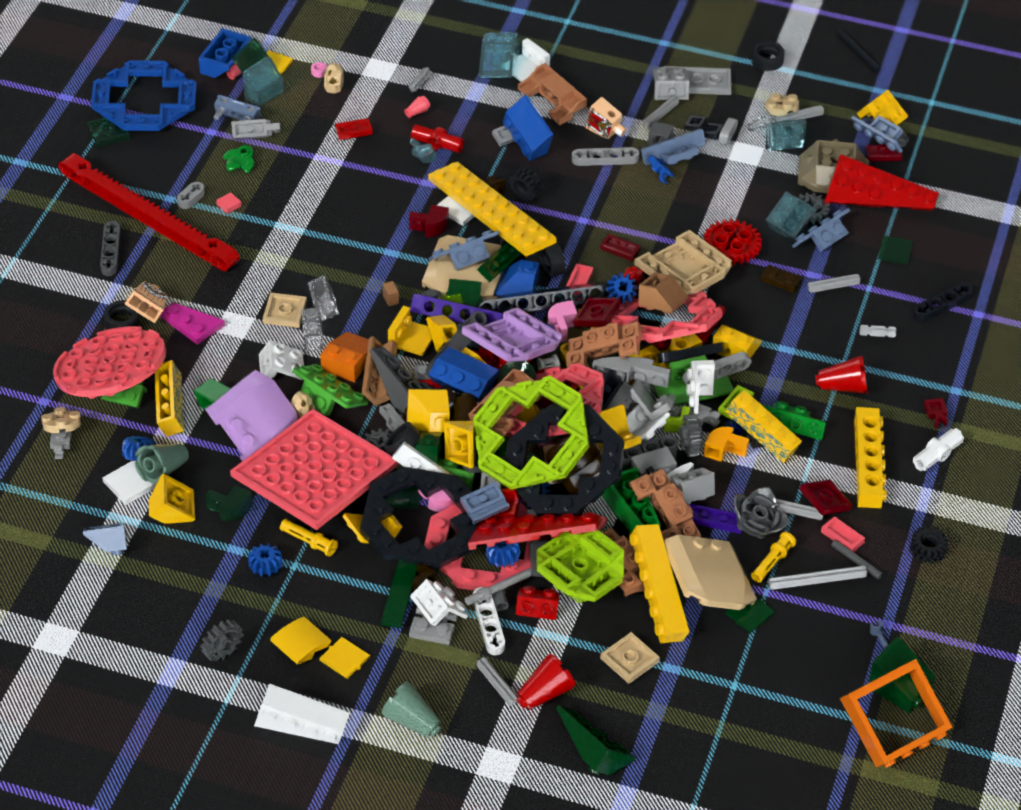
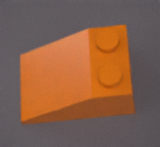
[320,332,376,383]

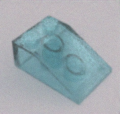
[478,32,520,78]

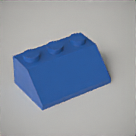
[199,28,252,78]
[503,95,554,161]
[428,347,500,403]

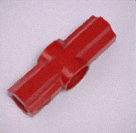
[411,124,464,153]

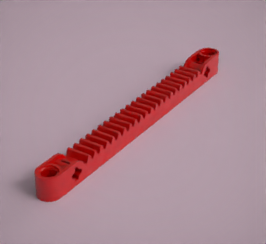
[58,153,240,271]

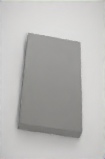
[664,66,732,95]

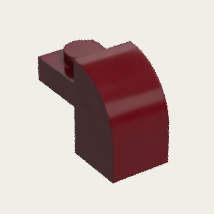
[409,205,449,237]

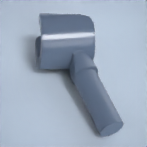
[870,620,888,648]

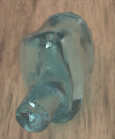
[409,138,437,163]

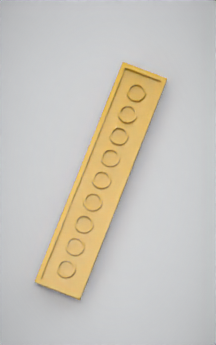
[428,162,557,257]

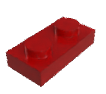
[335,118,373,140]

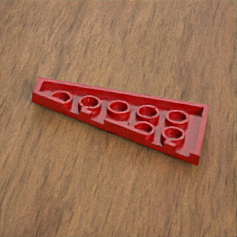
[823,154,939,211]
[468,513,601,550]

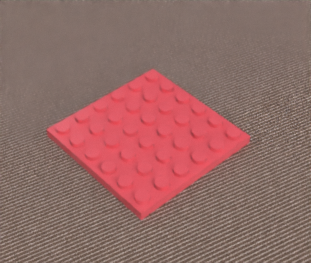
[230,409,399,530]

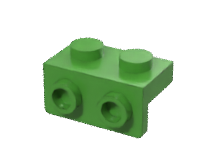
[101,382,147,409]

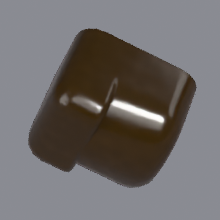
[546,435,602,495]

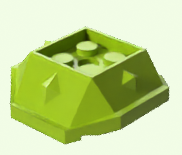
[536,529,624,603]

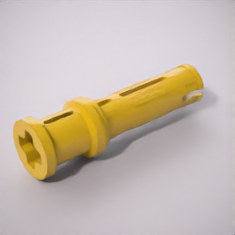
[280,519,338,557]
[751,532,796,583]

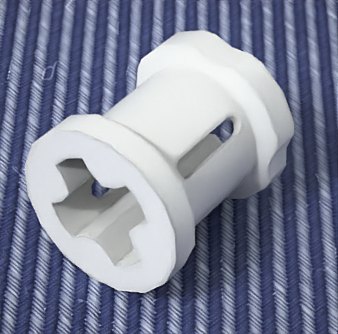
[537,354,560,371]

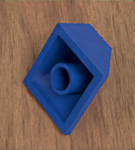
[495,260,539,303]

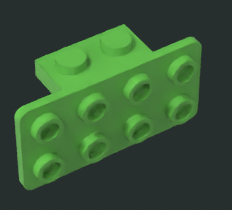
[651,355,733,407]
[292,364,369,416]

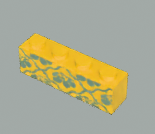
[155,360,184,437]
[726,390,802,463]

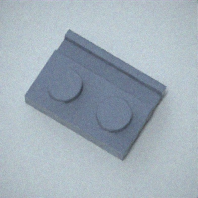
[460,482,510,525]

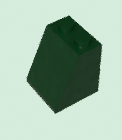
[869,637,936,714]

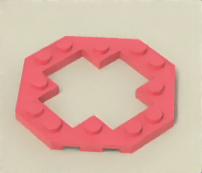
[609,292,723,343]
[505,363,605,438]
[424,502,549,590]

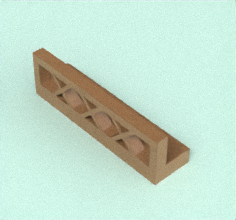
[362,336,398,406]

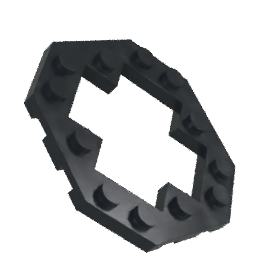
[505,404,625,516]
[360,467,478,569]

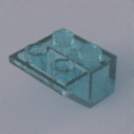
[243,56,284,107]
[764,119,807,151]
[766,191,815,238]

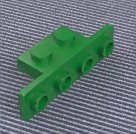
[760,401,826,440]

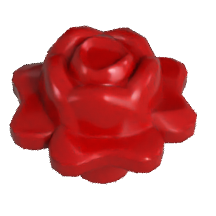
[623,266,644,285]

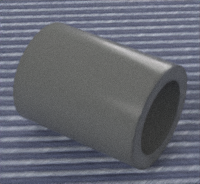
[492,589,509,611]

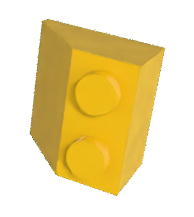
[713,325,762,358]

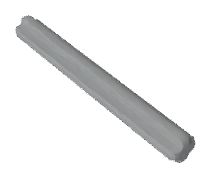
[768,565,867,590]

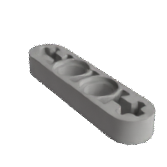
[571,147,639,166]
[682,352,752,385]

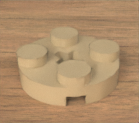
[765,93,799,116]
[41,407,81,433]

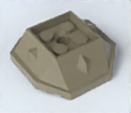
[798,138,869,193]

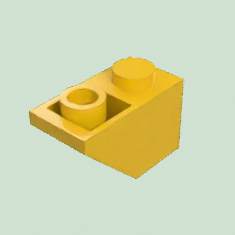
[426,315,457,352]

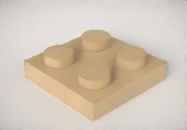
[263,292,307,328]
[600,632,660,684]

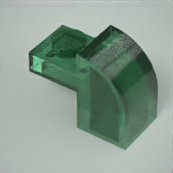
[205,485,253,521]

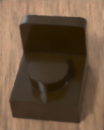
[482,175,505,194]
[412,563,435,592]

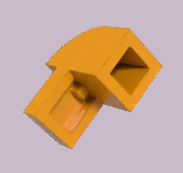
[703,427,749,462]

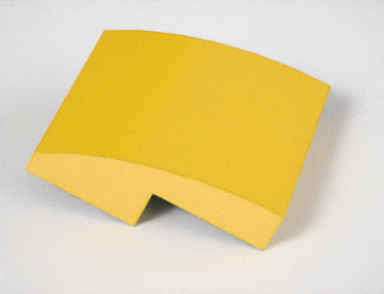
[270,617,331,665]

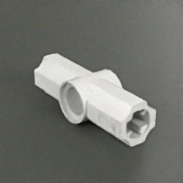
[913,428,964,471]

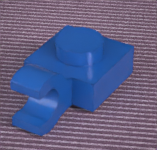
[648,155,674,184]

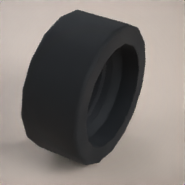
[752,41,785,71]
[538,243,566,277]
[104,300,140,329]
[384,422,421,456]

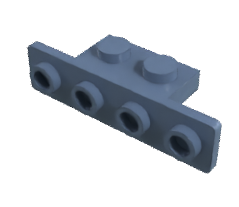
[851,115,904,153]
[641,129,706,165]
[792,208,850,251]
[429,229,499,271]

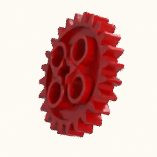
[703,219,762,265]

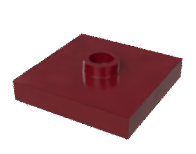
[573,298,622,327]
[799,480,853,515]

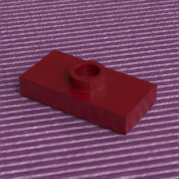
[865,145,903,161]
[600,234,641,261]

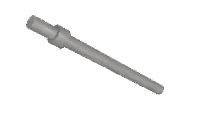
[465,568,531,605]

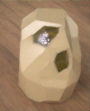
[324,63,344,94]
[291,391,315,419]

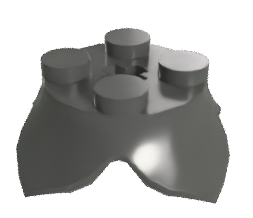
[733,487,790,539]

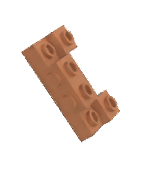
[518,63,587,125]
[566,321,643,368]
[468,369,543,437]
[628,469,702,541]
[602,527,645,597]

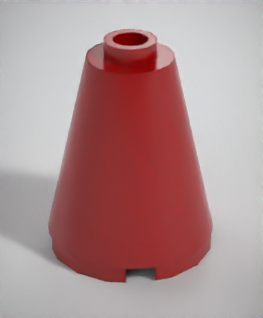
[815,356,868,394]
[516,653,576,710]

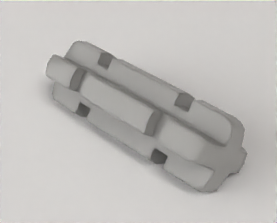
[409,67,431,92]
[859,325,896,338]

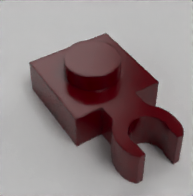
[923,398,948,428]

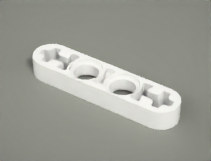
[473,587,505,655]

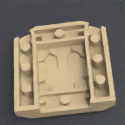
[635,230,732,295]
[422,235,503,298]
[664,534,757,610]

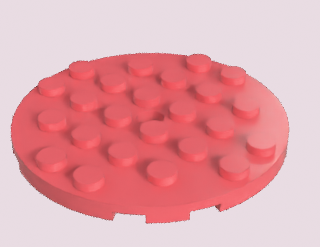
[53,326,166,399]

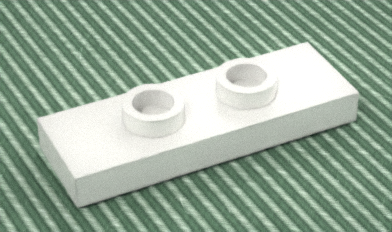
[392,441,452,475]

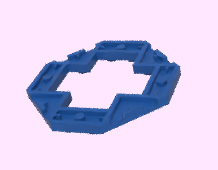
[91,60,197,131]

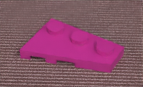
[160,302,225,345]

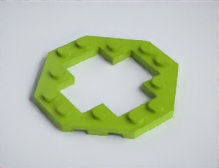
[473,376,590,490]

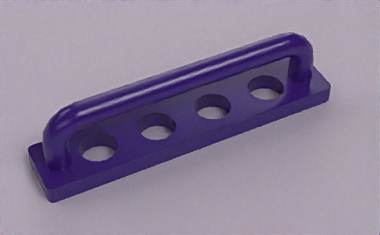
[410,294,503,325]

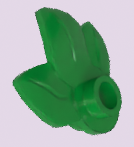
[223,145,255,174]

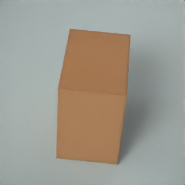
[383,281,399,306]

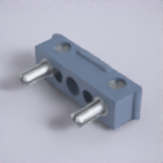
[214,95,262,121]

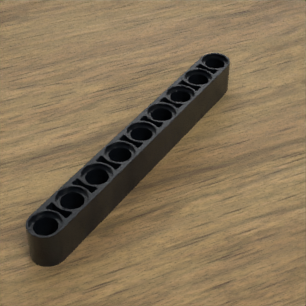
[476,278,639,317]

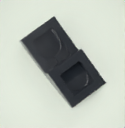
[684,115,723,140]

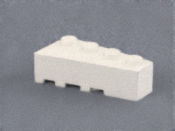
[254,684,350,744]

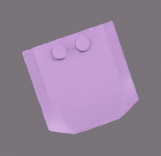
[462,307,562,362]
[205,370,298,461]

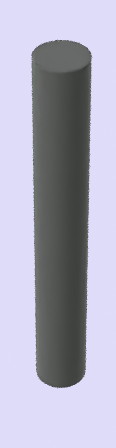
[831,540,883,580]

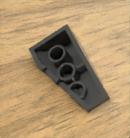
[370,348,431,417]

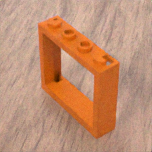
[840,659,953,768]

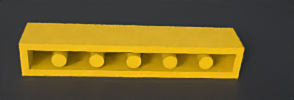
[630,524,689,643]

